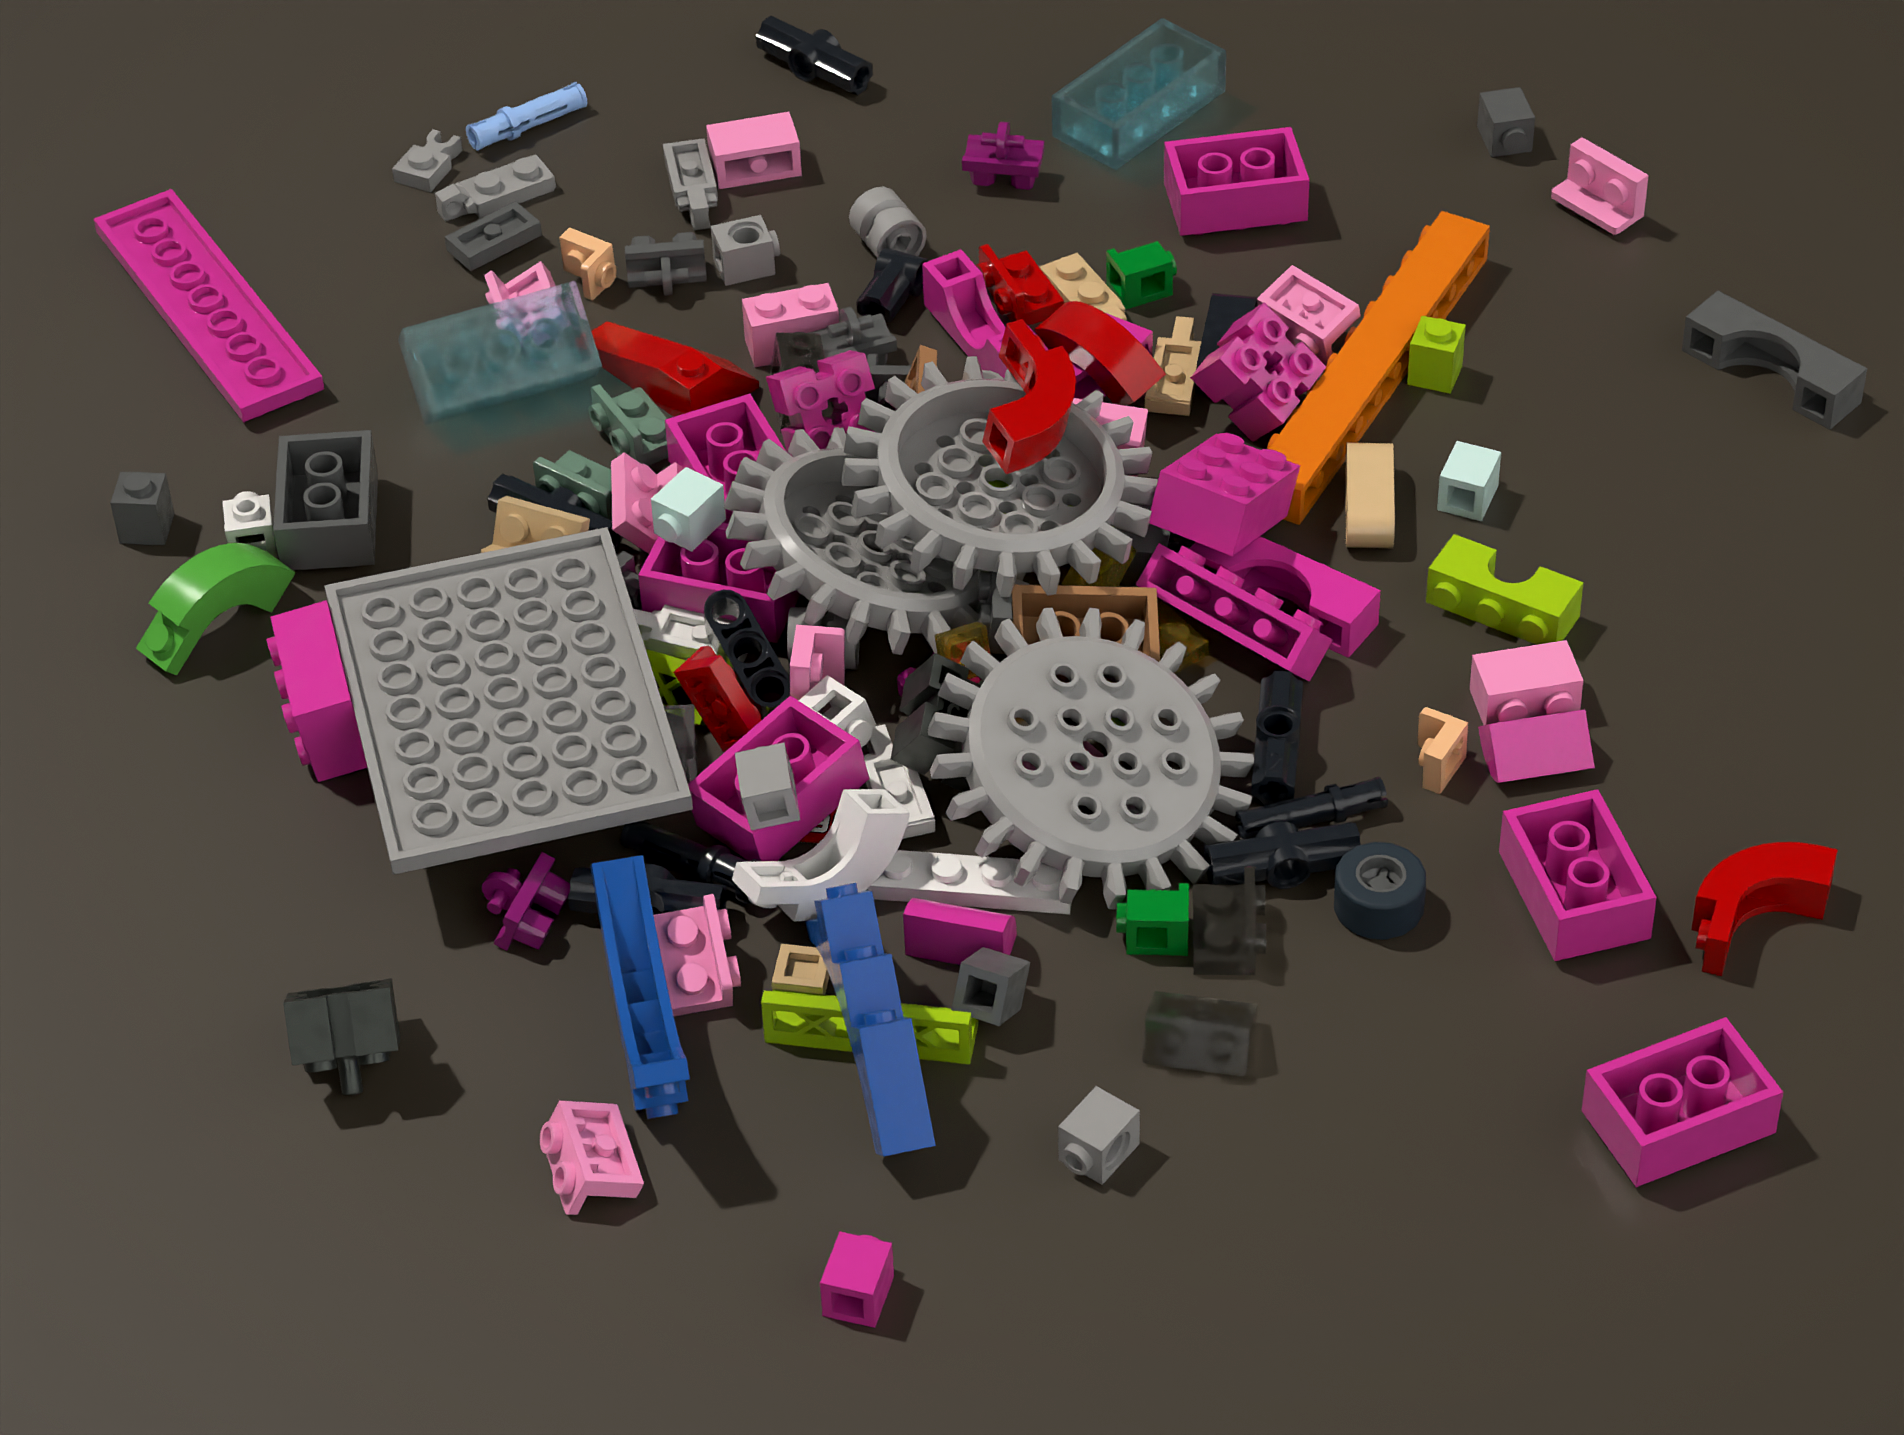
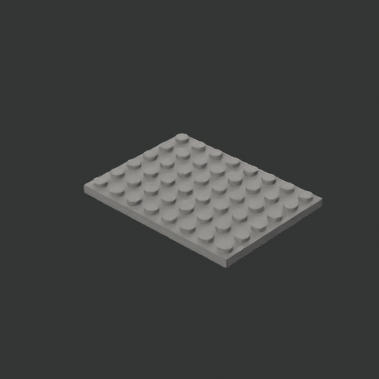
[324,527,693,875]

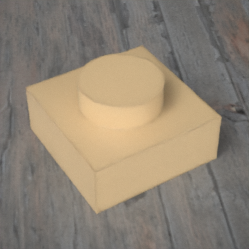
[772,944,830,995]

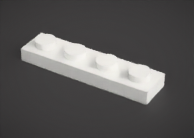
[868,850,1072,914]

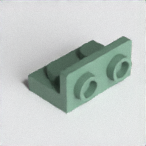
[588,384,668,466]
[533,450,612,520]

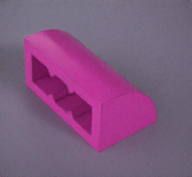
[1478,709,1595,783]
[903,898,1017,965]

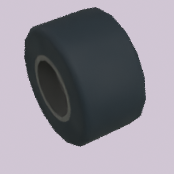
[1334,842,1426,940]

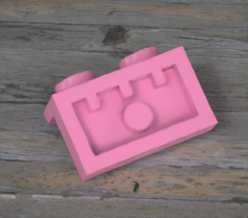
[1551,137,1649,235]
[1257,265,1361,365]
[611,452,683,554]
[790,625,845,714]
[654,894,741,1016]
[540,1100,644,1215]

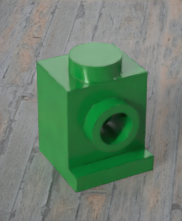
[1106,241,1177,310]
[1116,883,1189,956]

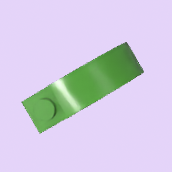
[136,543,296,675]

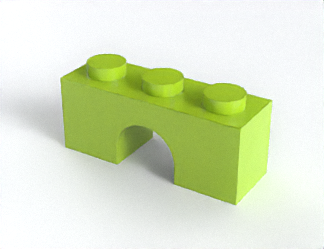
[1426,534,1584,645]

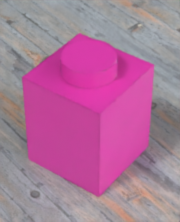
[820,1232,894,1328]

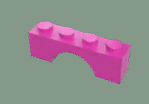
[922,249,1049,378]
[1189,536,1381,658]

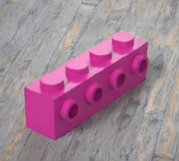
[1136,543,1333,682]

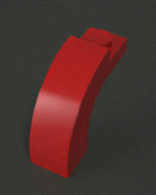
[1034,301,1166,406]
[982,319,1076,474]
[1691,842,1838,976]

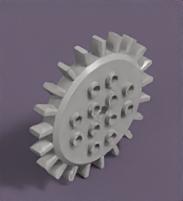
[842,356,1158,597]
[724,427,1029,656]
[928,607,1254,909]

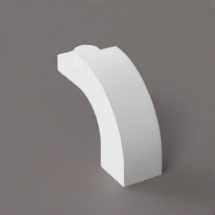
[732,789,910,922]

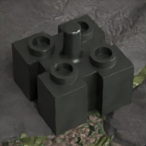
[890,653,984,792]
[283,978,401,1095]

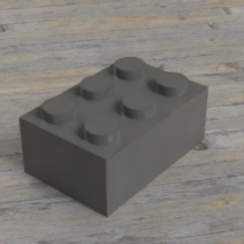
[273,430,378,570]

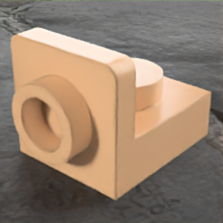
[559,227,617,301]
[1418,707,1468,794]

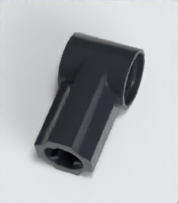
[856,248,928,323]

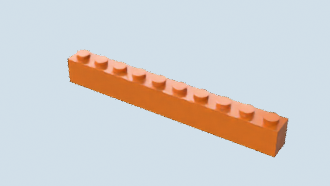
[1267,211,1490,525]

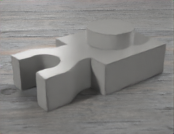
[392,129,462,193]

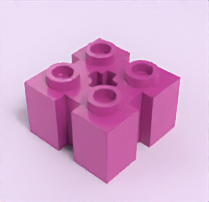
[1190,302,1326,442]
[766,350,875,453]

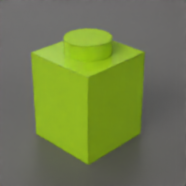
[1407,316,1466,394]

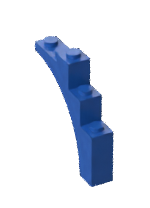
[591,855,690,1119]
[805,883,936,1157]

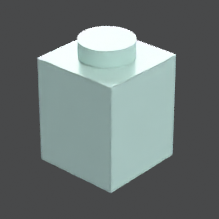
[1437,441,1501,521]
[651,467,726,552]

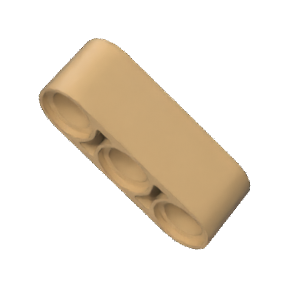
[1345,443,1395,549]

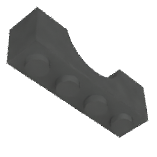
[1682,290,1867,430]

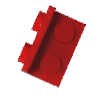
[976,244,1064,326]
[673,645,761,752]

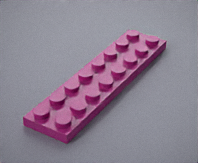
[93,189,324,422]

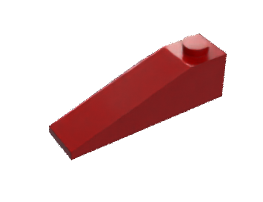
[574,321,759,417]

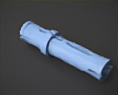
[466,82,587,151]

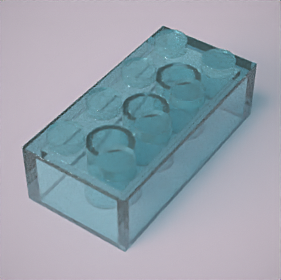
[1052,18,1226,170]
[398,281,602,425]

